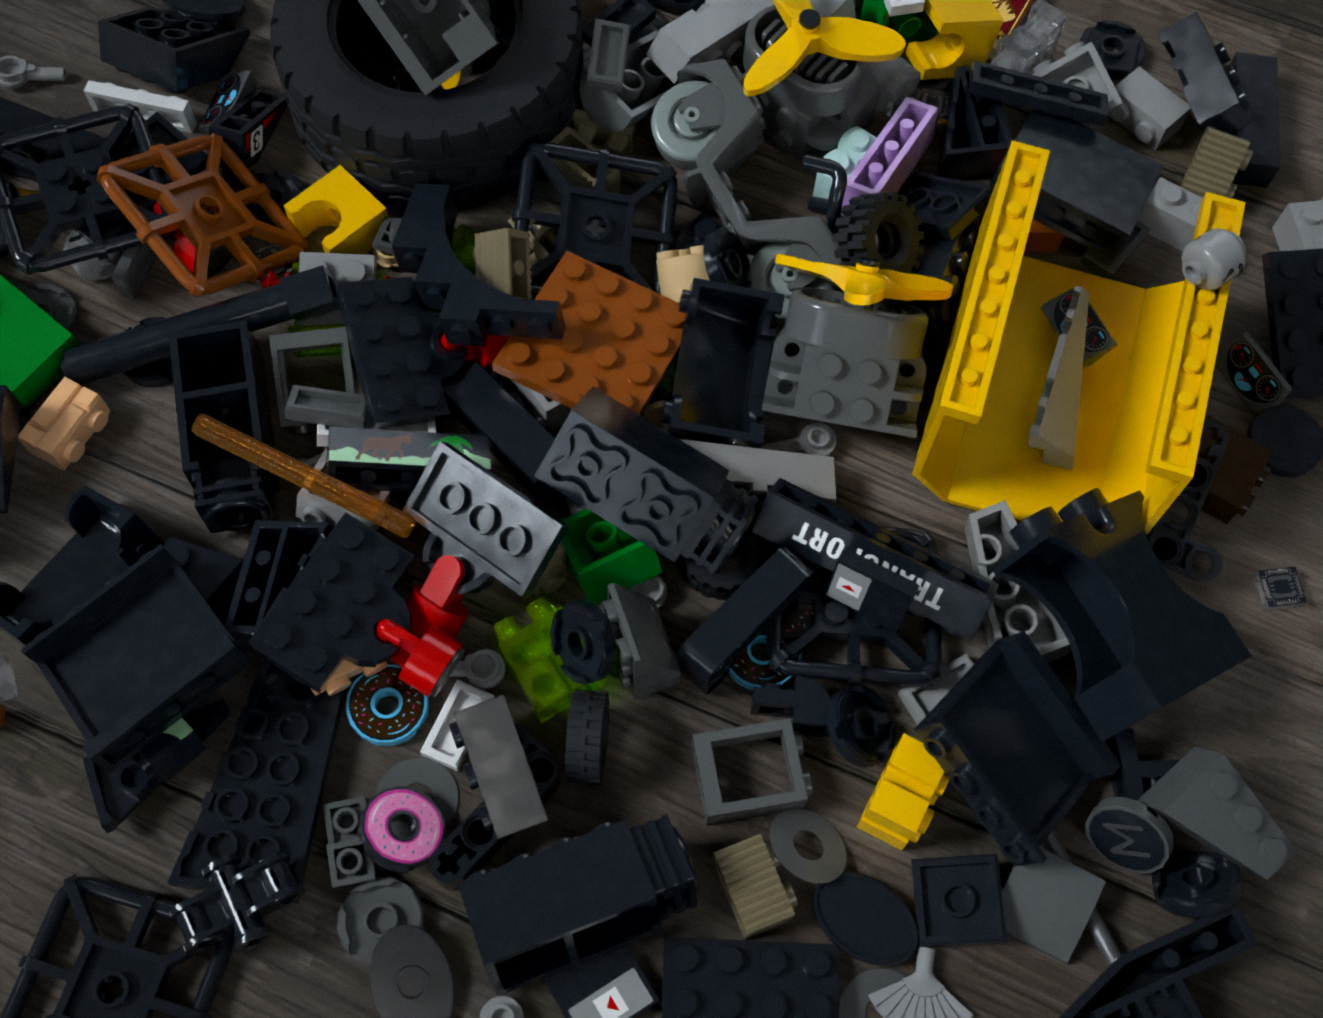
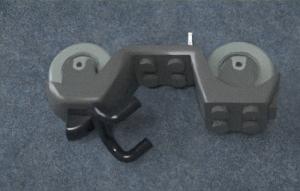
[651,59,848,327]

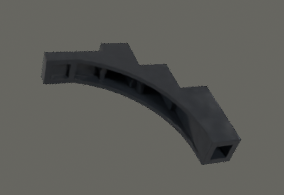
[392,183,566,346]

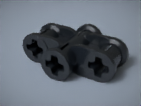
[168,851,306,955]

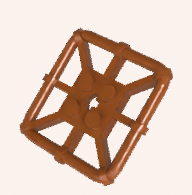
[97,133,308,298]

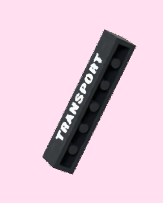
[752,478,999,640]

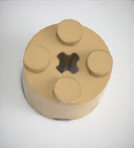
[656,245,710,302]

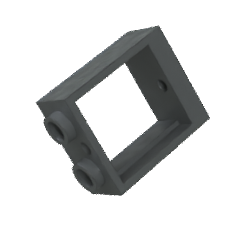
[269,327,359,435]
[691,718,813,826]

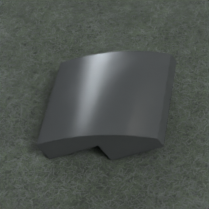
[1001,847,1106,964]

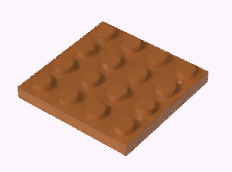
[492,251,685,415]

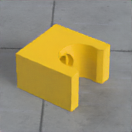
[905,0,1004,80]
[283,165,388,255]

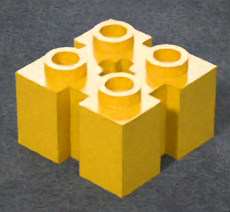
[856,734,949,851]

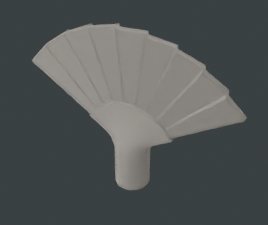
[868,947,974,1018]

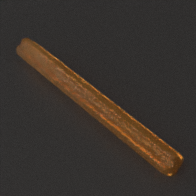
[192,414,416,538]

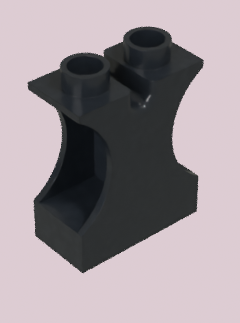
[992,488,1252,742]

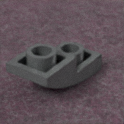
[323,796,376,889]

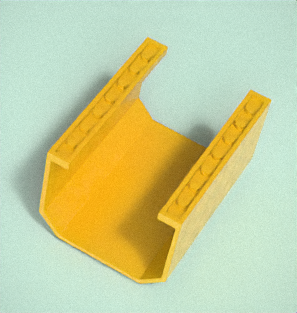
[912,140,1246,535]

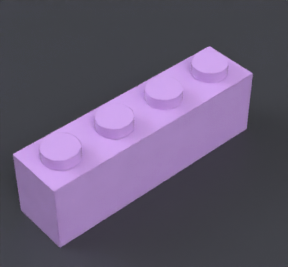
[841,97,938,216]

